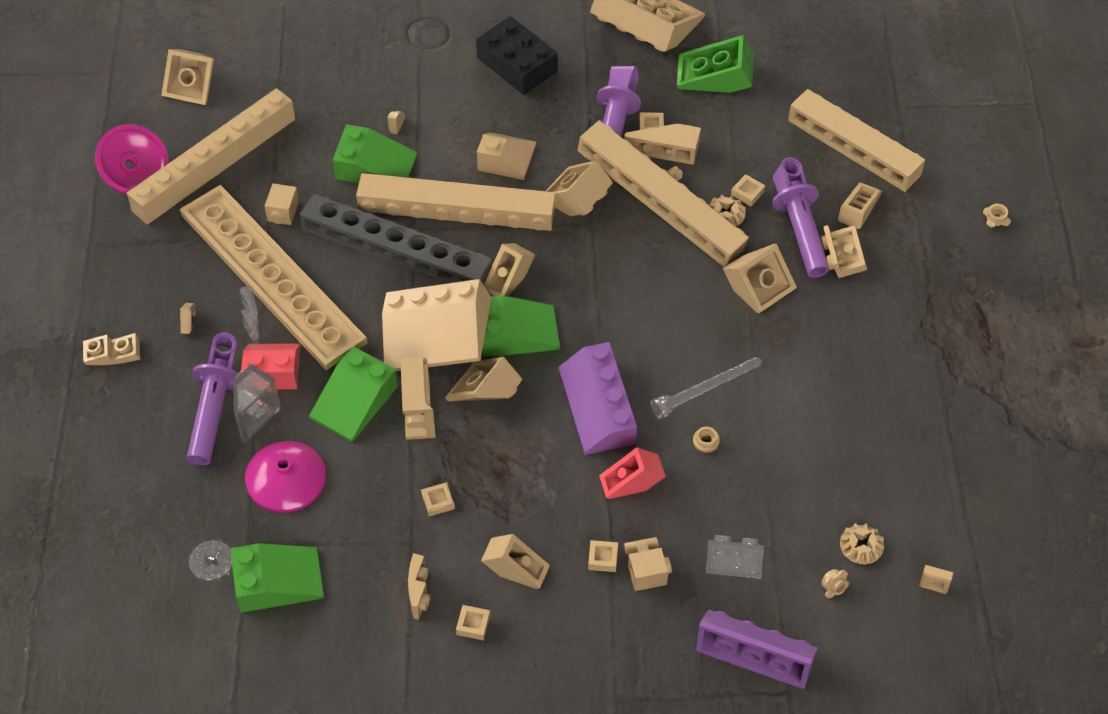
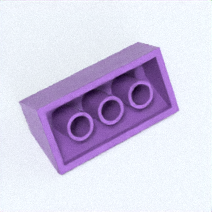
[559,342,637,455]
[696,610,818,689]

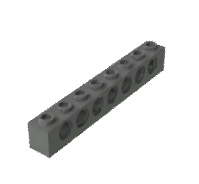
[299,194,492,285]

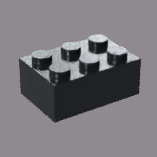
[476,16,558,95]

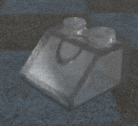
[233,364,281,444]

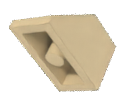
[484,243,535,297]
[481,534,550,589]

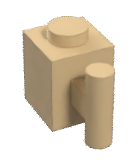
[624,537,672,591]

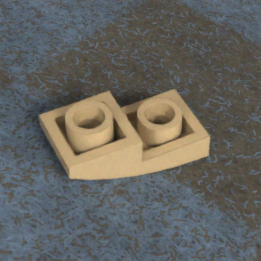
[83,333,140,365]
[408,553,430,620]

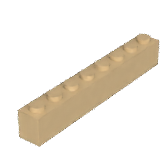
[127,88,295,225]
[577,120,749,267]
[356,173,555,231]

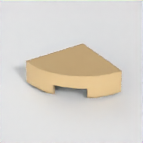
[387,111,405,135]
[180,303,196,334]

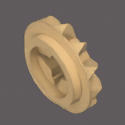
[708,195,745,227]
[840,523,884,564]

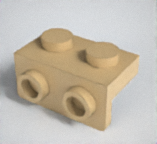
[821,225,867,278]

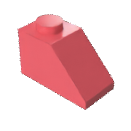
[599,447,666,499]

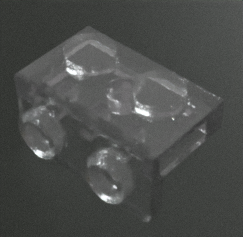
[705,535,764,579]

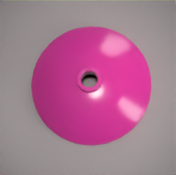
[95,124,169,194]
[245,441,326,513]

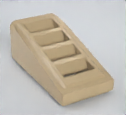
[838,182,882,229]

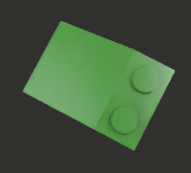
[677,35,754,93]
[333,124,417,183]
[483,296,560,358]
[309,346,398,442]
[230,543,324,613]

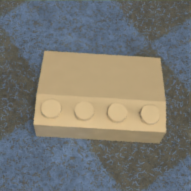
[590,0,705,51]
[382,279,492,371]

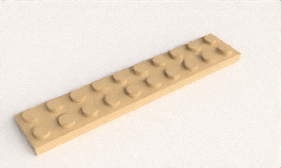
[180,185,368,371]

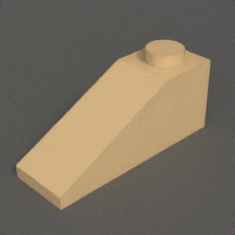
[624,124,701,165]

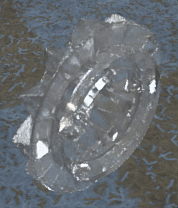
[189,540,232,582]

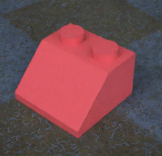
[241,344,301,389]

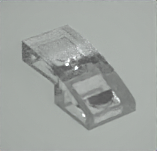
[239,285,261,344]

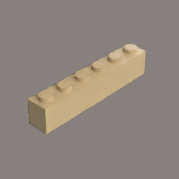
[788,89,925,192]

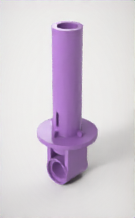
[596,66,641,137]
[772,157,830,278]
[186,332,242,465]

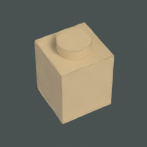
[265,184,299,225]

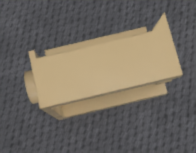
[400,355,436,440]

